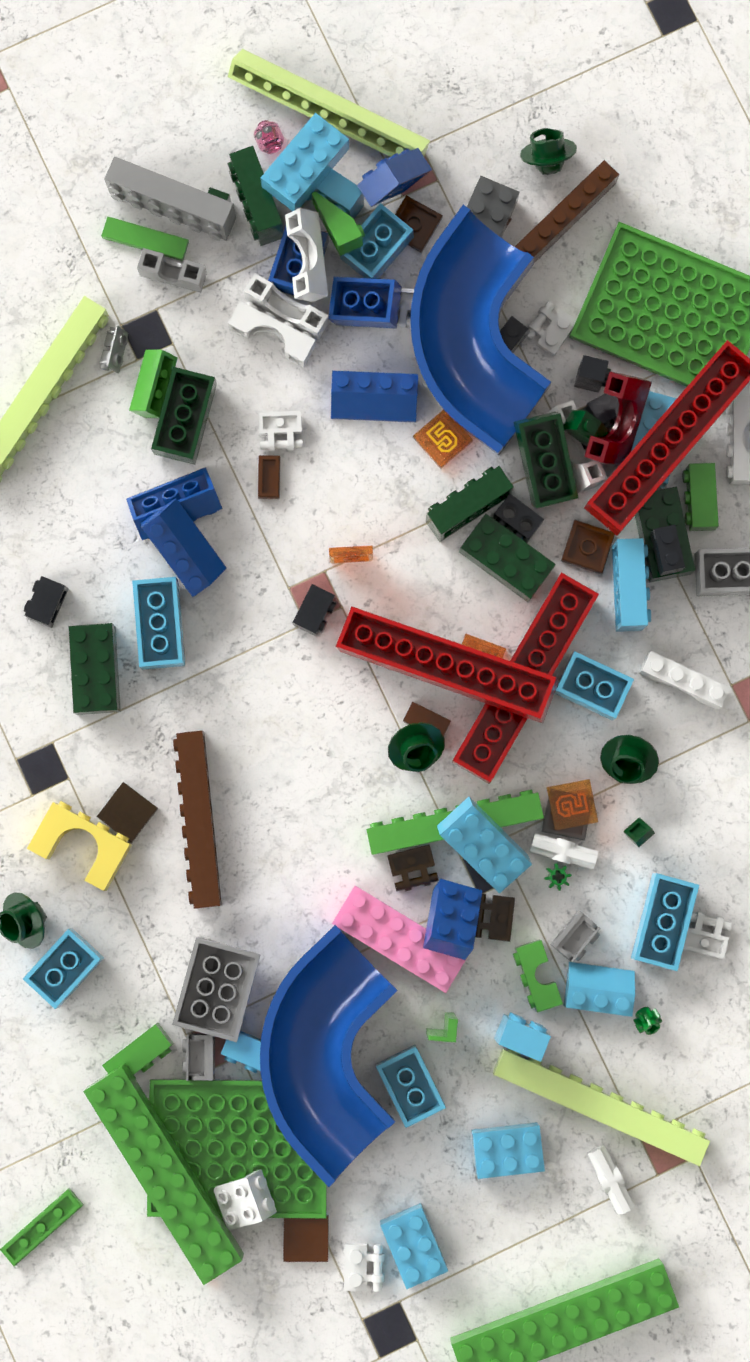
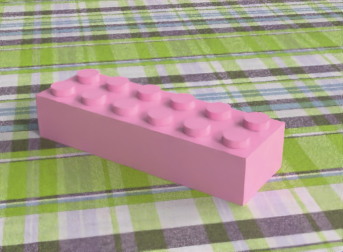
[332,886,467,993]

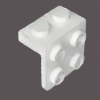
[214,1169,277,1230]

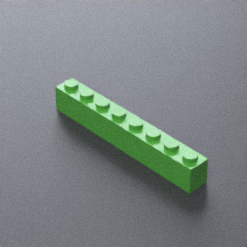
[366,789,544,855]

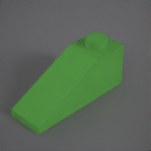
[312,192,365,256]

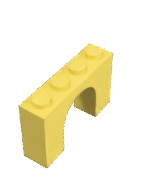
[27,801,132,891]

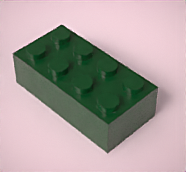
[227,146,284,246]
[151,367,217,465]
[513,412,578,509]
[425,466,514,542]
[635,486,695,583]
[459,514,556,602]
[68,623,121,715]

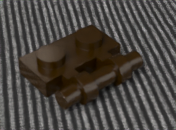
[387,844,439,892]
[475,894,515,942]

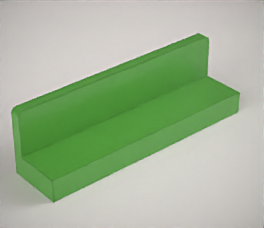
[426,1012,458,1043]

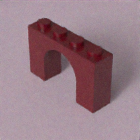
[584,372,652,465]

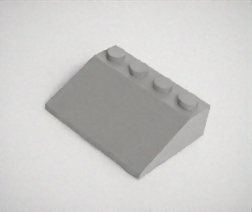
[172,937,261,1042]

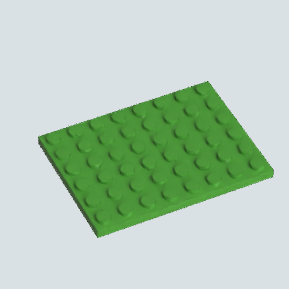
[569,222,750,387]
[147,1079,327,1218]

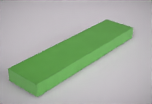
[101,216,189,262]
[0,1188,83,1266]

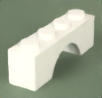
[285,208,328,302]
[244,273,329,341]
[228,301,316,368]
[726,396,750,485]
[548,401,608,493]
[639,651,730,710]

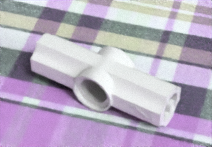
[529,833,598,869]
[587,1144,635,1215]

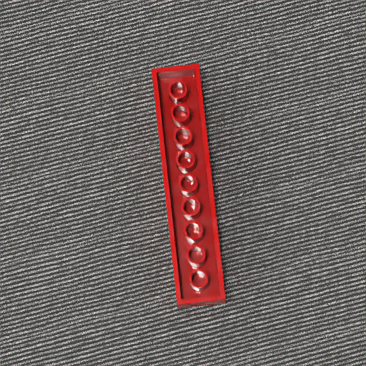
[584,340,750,536]
[452,572,599,784]
[336,606,558,723]

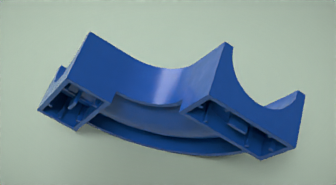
[410,204,551,455]
[260,925,398,1187]

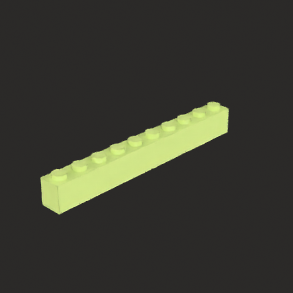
[228,49,430,157]
[0,296,109,482]
[492,1048,710,1166]

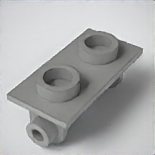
[99,325,129,373]

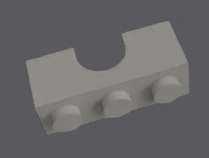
[137,248,207,293]

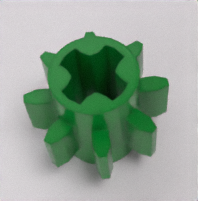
[544,863,572,891]
[633,1007,662,1035]

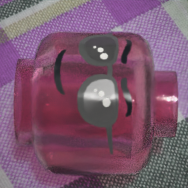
[254,120,284,154]

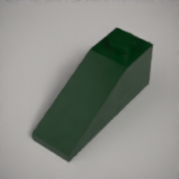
[563,410,609,447]

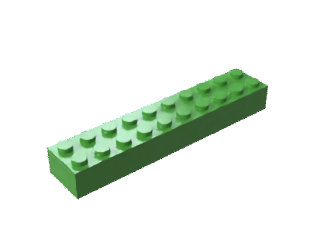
[83,1063,244,1285]
[450,1258,679,1362]

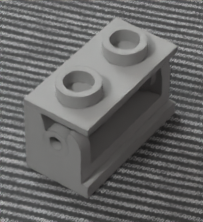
[550,911,601,962]
[182,1033,215,1081]

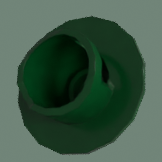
[520,128,577,175]
[388,722,445,772]
[600,735,659,784]
[0,892,47,949]

